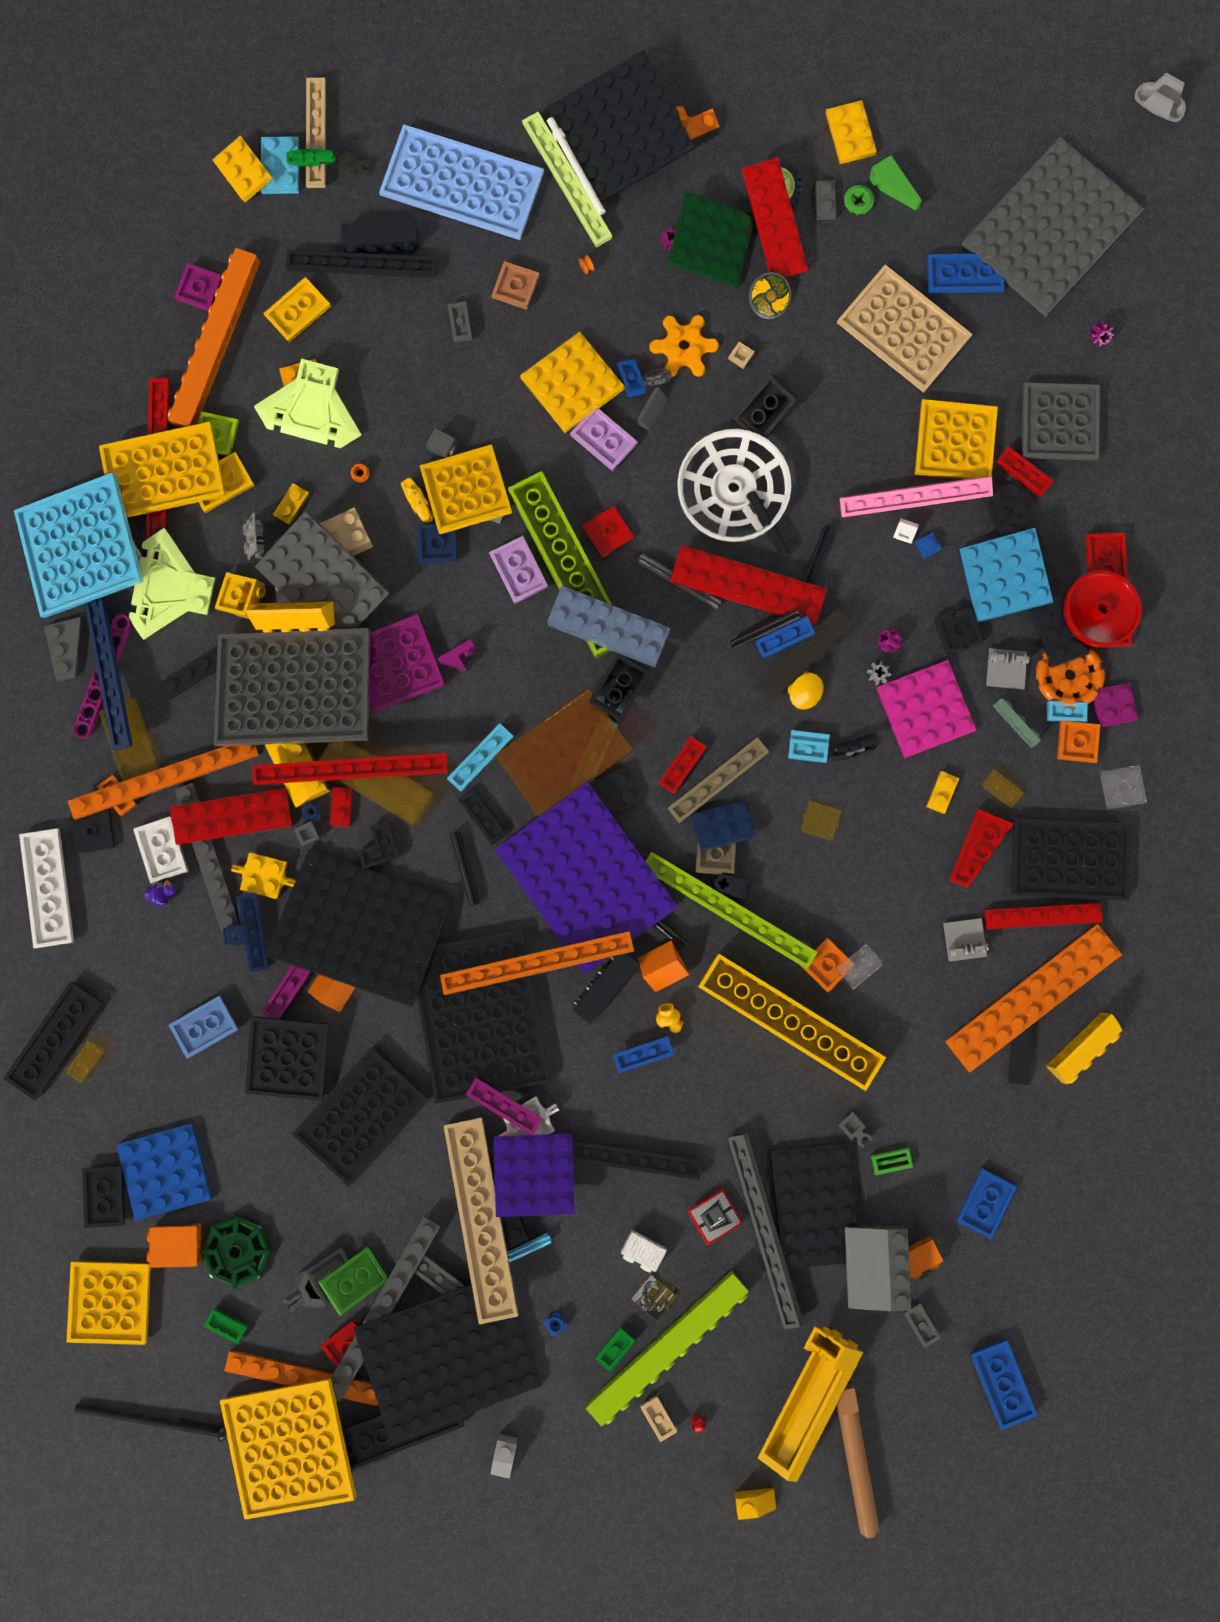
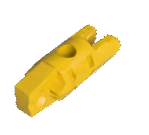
[401,477,434,524]

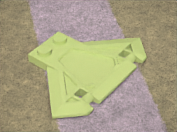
[254,359,362,448]
[129,528,215,640]

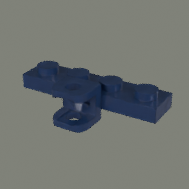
[222,893,269,972]

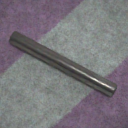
[638,554,722,609]

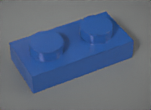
[616,359,646,398]

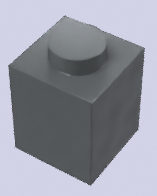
[426,428,457,458]

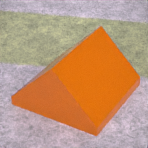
[638,940,690,992]
[307,975,355,1012]

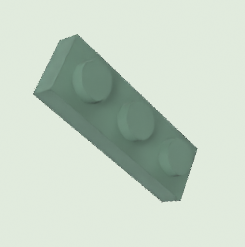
[992,698,1041,748]

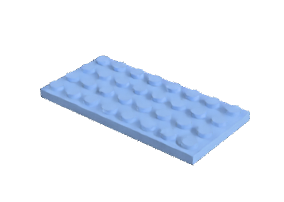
[379,124,544,240]

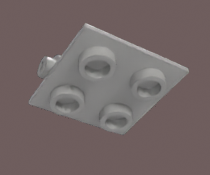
[243,513,264,560]
[986,648,1029,690]
[943,918,989,961]

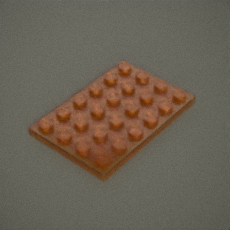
[495,689,633,817]

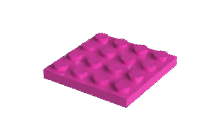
[876,660,977,758]

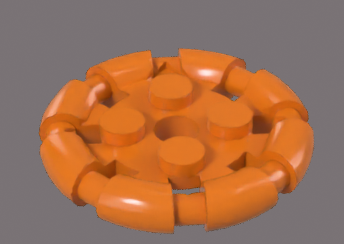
[1036,647,1105,708]

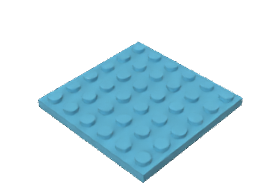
[14,473,144,618]

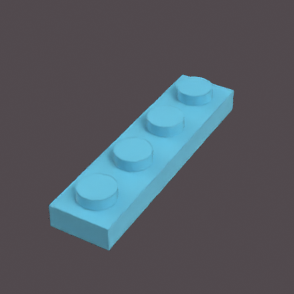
[447,723,514,792]

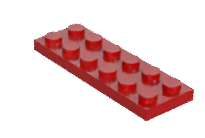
[742,158,808,278]
[1085,533,1132,648]
[170,788,292,845]

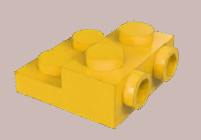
[215,572,266,619]

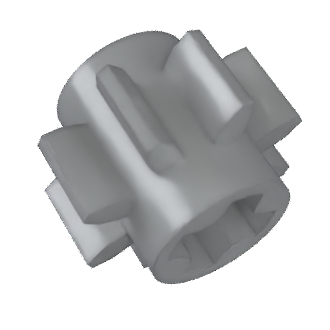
[866,661,891,686]

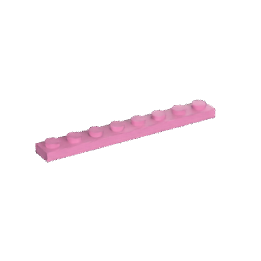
[839,476,993,517]

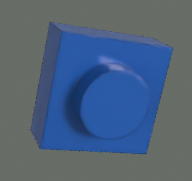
[915,533,942,559]

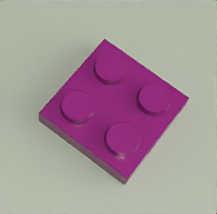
[174,263,222,311]
[1093,683,1138,728]

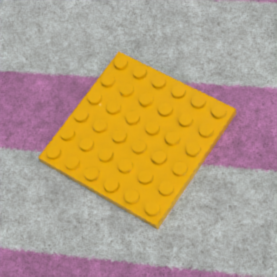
[220,1378,357,1519]

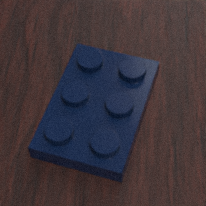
[691,801,757,852]

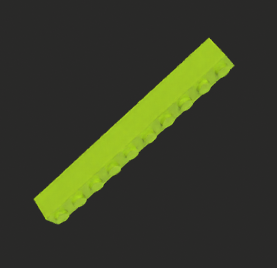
[586,1270,749,1427]

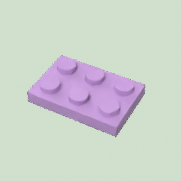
[570,409,638,471]
[489,536,548,604]

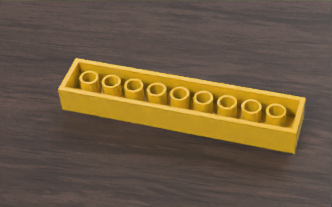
[697,954,886,1091]

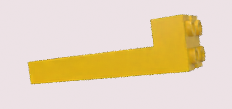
[758,1326,863,1482]

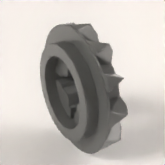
[642,368,672,387]

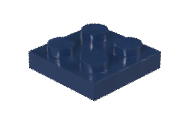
[417,524,457,564]

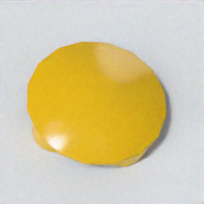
[788,671,823,710]

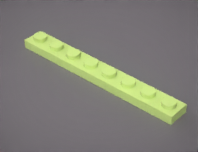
[522,112,612,247]

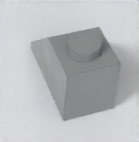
[490,1434,518,1479]

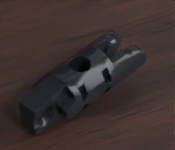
[829,734,877,762]

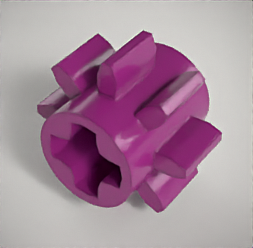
[660,227,675,251]
[1089,321,1114,346]
[877,629,902,653]

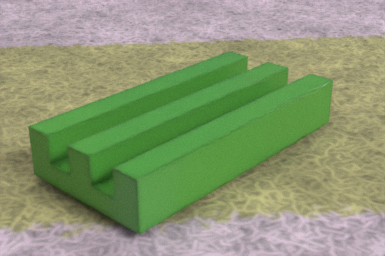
[870,1147,913,1175]

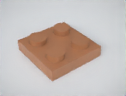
[492,261,540,310]

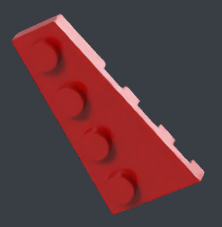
[948,809,1014,888]

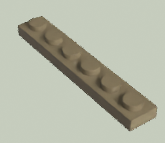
[667,737,769,823]

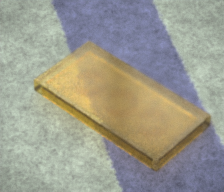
[99,698,160,782]

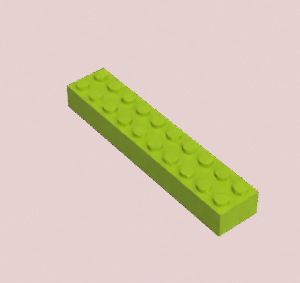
[508,471,612,659]

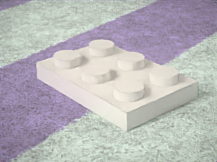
[133,817,189,884]

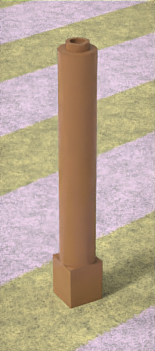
[836,1383,880,1538]

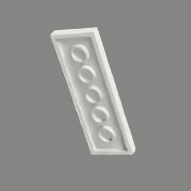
[19,829,74,948]

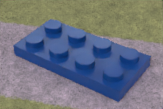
[927,254,1004,293]
[970,1339,1038,1430]

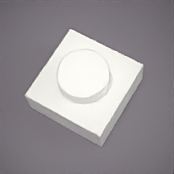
[893,518,919,544]

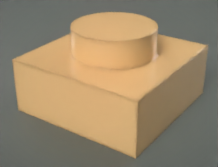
[728,342,755,369]

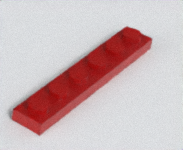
[984,903,1103,929]

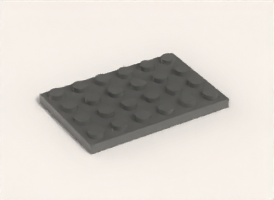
[255,511,390,630]

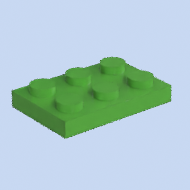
[318,1247,388,1316]

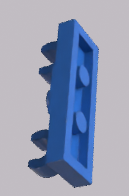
[755,616,816,659]
[613,1036,674,1073]

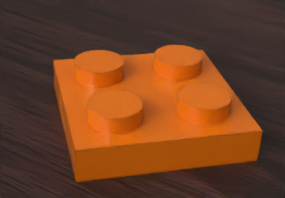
[1057,721,1100,763]
[800,938,855,993]

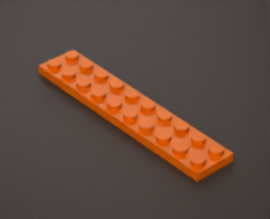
[945,924,1122,1073]

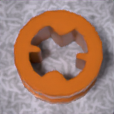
[578,255,595,274]

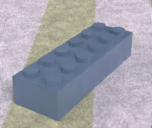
[547,586,670,667]

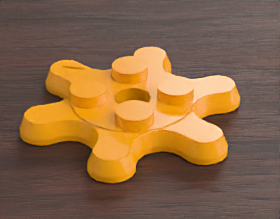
[649,315,719,377]

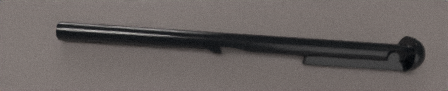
[74,1404,227,1442]

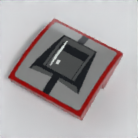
[687,1189,743,1245]

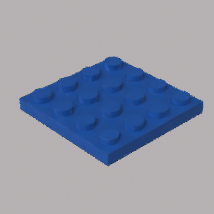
[116,1123,212,1221]

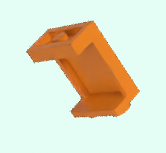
[147,1223,202,1268]

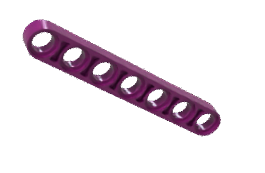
[73,614,132,739]

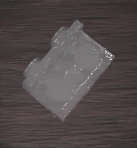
[837,945,882,990]

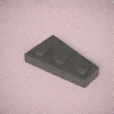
[44,617,83,682]

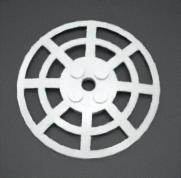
[677,429,791,542]

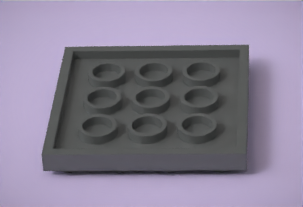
[1022,383,1100,461]

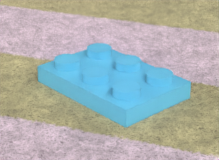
[261,137,299,194]

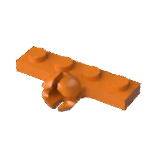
[675,106,720,140]

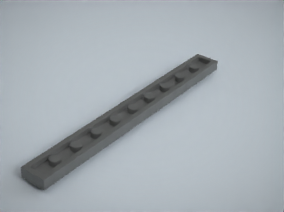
[728,1133,804,1329]
[331,1216,441,1402]

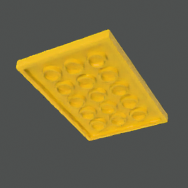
[99,422,226,518]

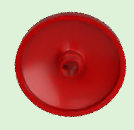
[1063,571,1142,648]

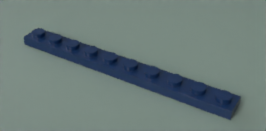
[84,597,133,751]

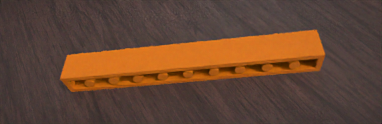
[168,248,260,428]

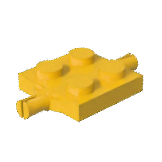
[231,852,296,899]

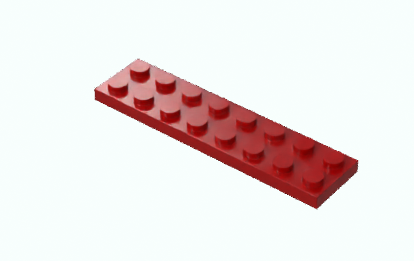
[670,545,827,626]

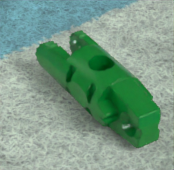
[286,148,336,167]

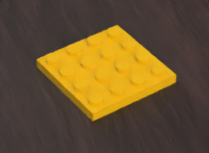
[520,332,625,433]
[915,399,998,480]
[420,444,512,535]
[67,1261,151,1345]

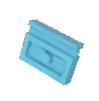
[788,730,830,763]

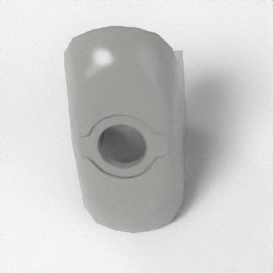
[1135,73,1186,122]

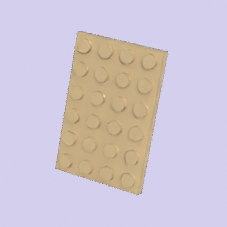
[837,265,972,393]

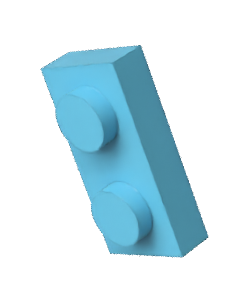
[1047,701,1087,723]

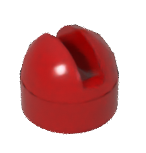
[691,1416,706,1433]

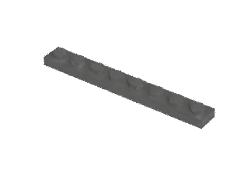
[175,783,240,934]

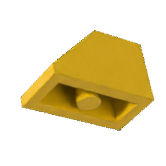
[735,1488,776,1520]

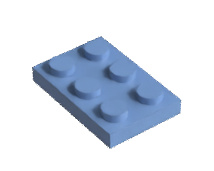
[169,996,239,1059]

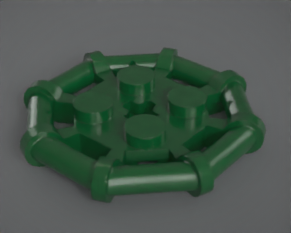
[199,1214,273,1289]

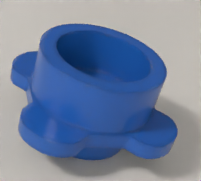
[544,1312,567,1336]

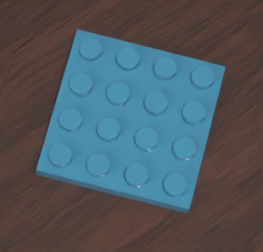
[960,528,1054,623]

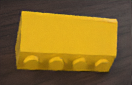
[246,601,335,632]
[265,743,330,808]
[1046,1013,1123,1084]

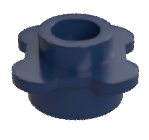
[302,802,322,822]

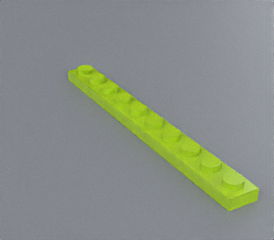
[646,852,818,969]

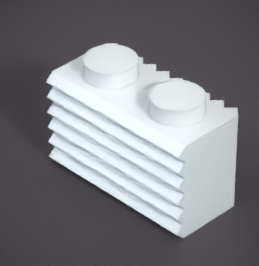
[621,1230,667,1272]

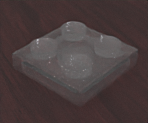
[1100,765,1147,810]

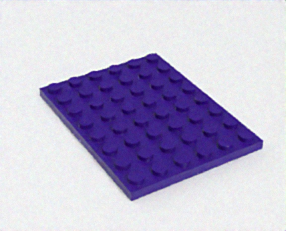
[495,782,678,975]

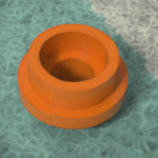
[351,464,370,483]

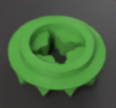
[844,185,874,216]

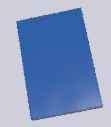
[956,1168,1017,1239]

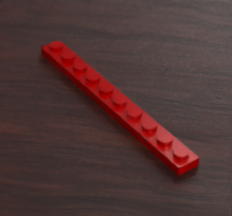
[146,378,170,560]
[252,753,448,785]

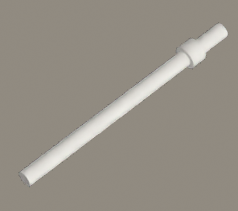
[547,117,605,215]

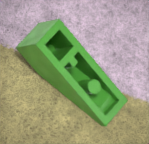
[870,155,922,211]

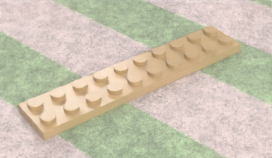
[444,1118,519,1324]

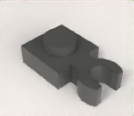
[838,1112,872,1148]

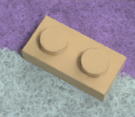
[640,1395,677,1442]

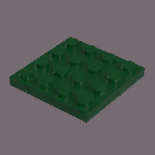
[667,191,755,288]

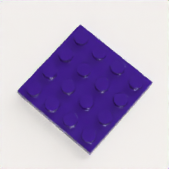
[494,1133,575,1217]

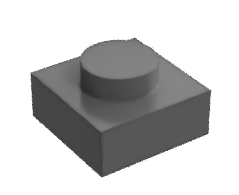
[294,821,321,847]

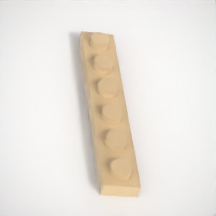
[306,78,326,188]

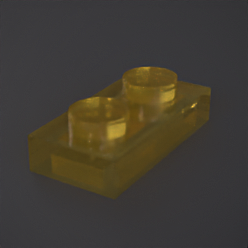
[981,769,1024,808]
[65,1040,106,1084]

